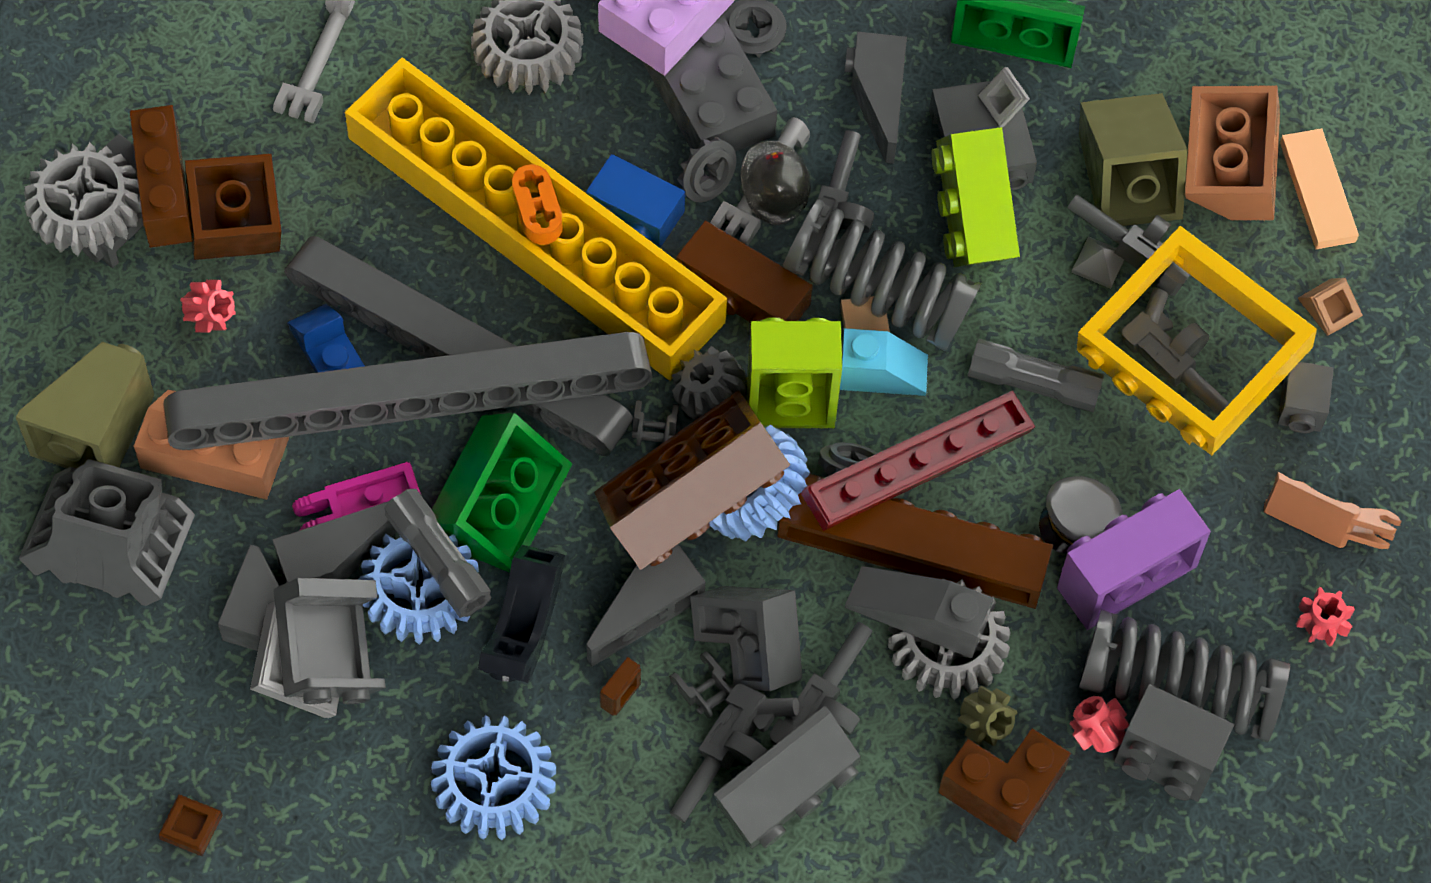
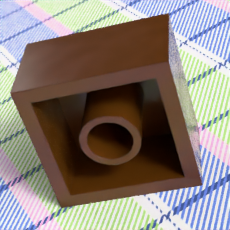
[185,154,282,260]

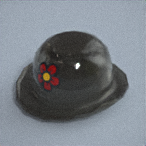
[740,141,811,225]

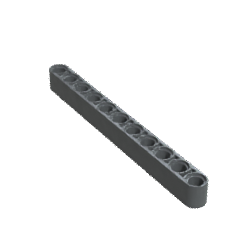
[163,332,652,450]

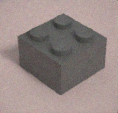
[1115,684,1235,802]

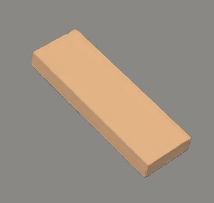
[1280,128,1359,249]

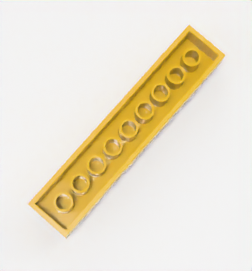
[345,57,727,381]

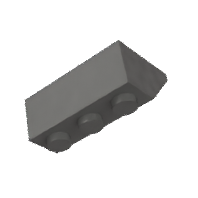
[714,706,861,849]

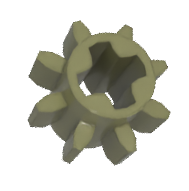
[958,686,1017,746]

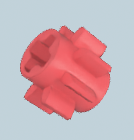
[180,280,236,333]
[1296,587,1355,647]
[1070,696,1129,753]

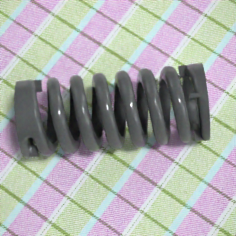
[782,198,982,353]
[1079,609,1290,743]

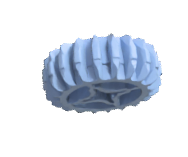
[709,425,810,541]
[358,533,479,645]
[431,715,556,840]

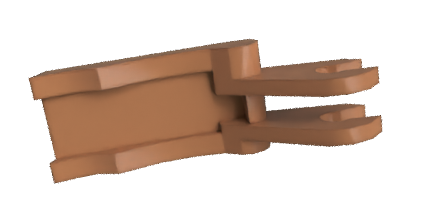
[1264,472,1401,549]

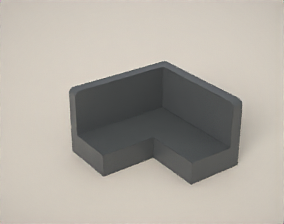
[690,586,802,691]

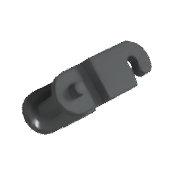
[632,400,679,446]
[669,651,734,718]

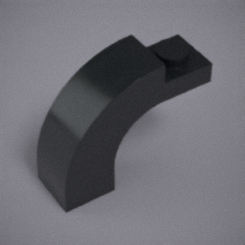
[478,545,565,683]

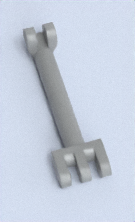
[273,0,355,123]
[711,117,810,246]

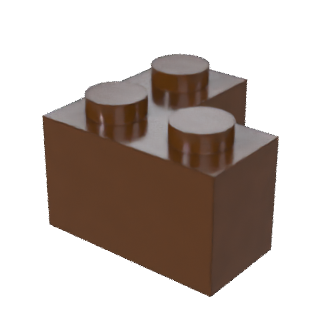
[938,728,1071,843]

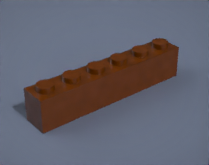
[778,474,1053,609]

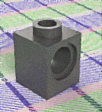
[1278,362,1334,434]

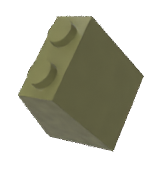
[1079,93,1188,226]
[16,342,155,468]

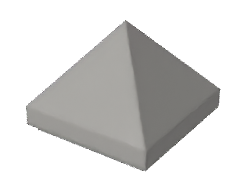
[978,67,1030,127]
[1072,236,1124,289]

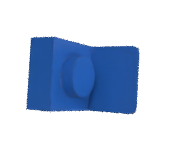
[287,304,365,373]

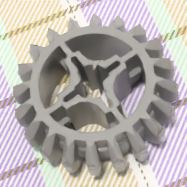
[471,0,583,95]
[24,142,142,256]
[888,578,1010,700]

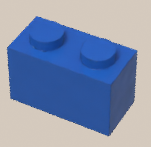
[586,154,685,248]

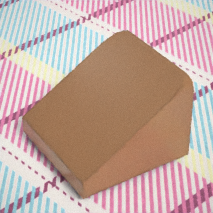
[1298,278,1363,335]

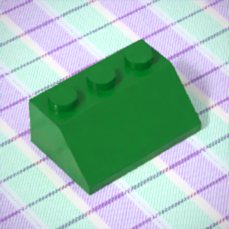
[951,0,1085,68]
[432,413,572,573]

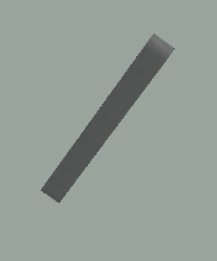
[284,236,633,456]

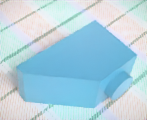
[840,328,928,396]

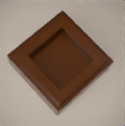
[600,657,641,716]
[159,794,223,856]

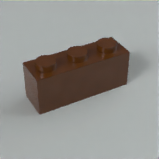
[130,105,193,248]
[676,220,813,325]

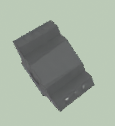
[18,459,195,606]

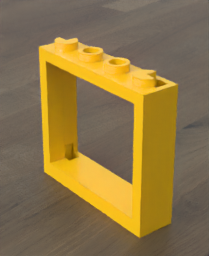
[1077,226,1317,456]

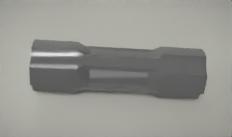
[968,339,1105,413]
[384,489,492,618]

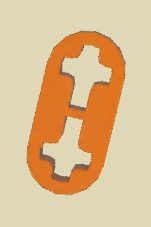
[512,164,562,245]

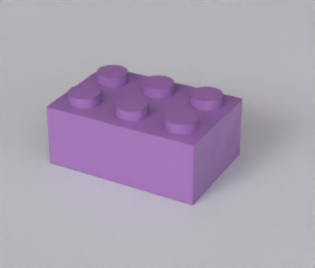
[1057,489,1211,630]

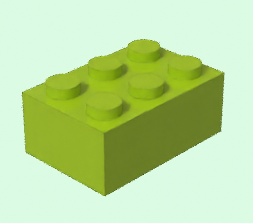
[932,127,1020,267]
[747,318,842,428]

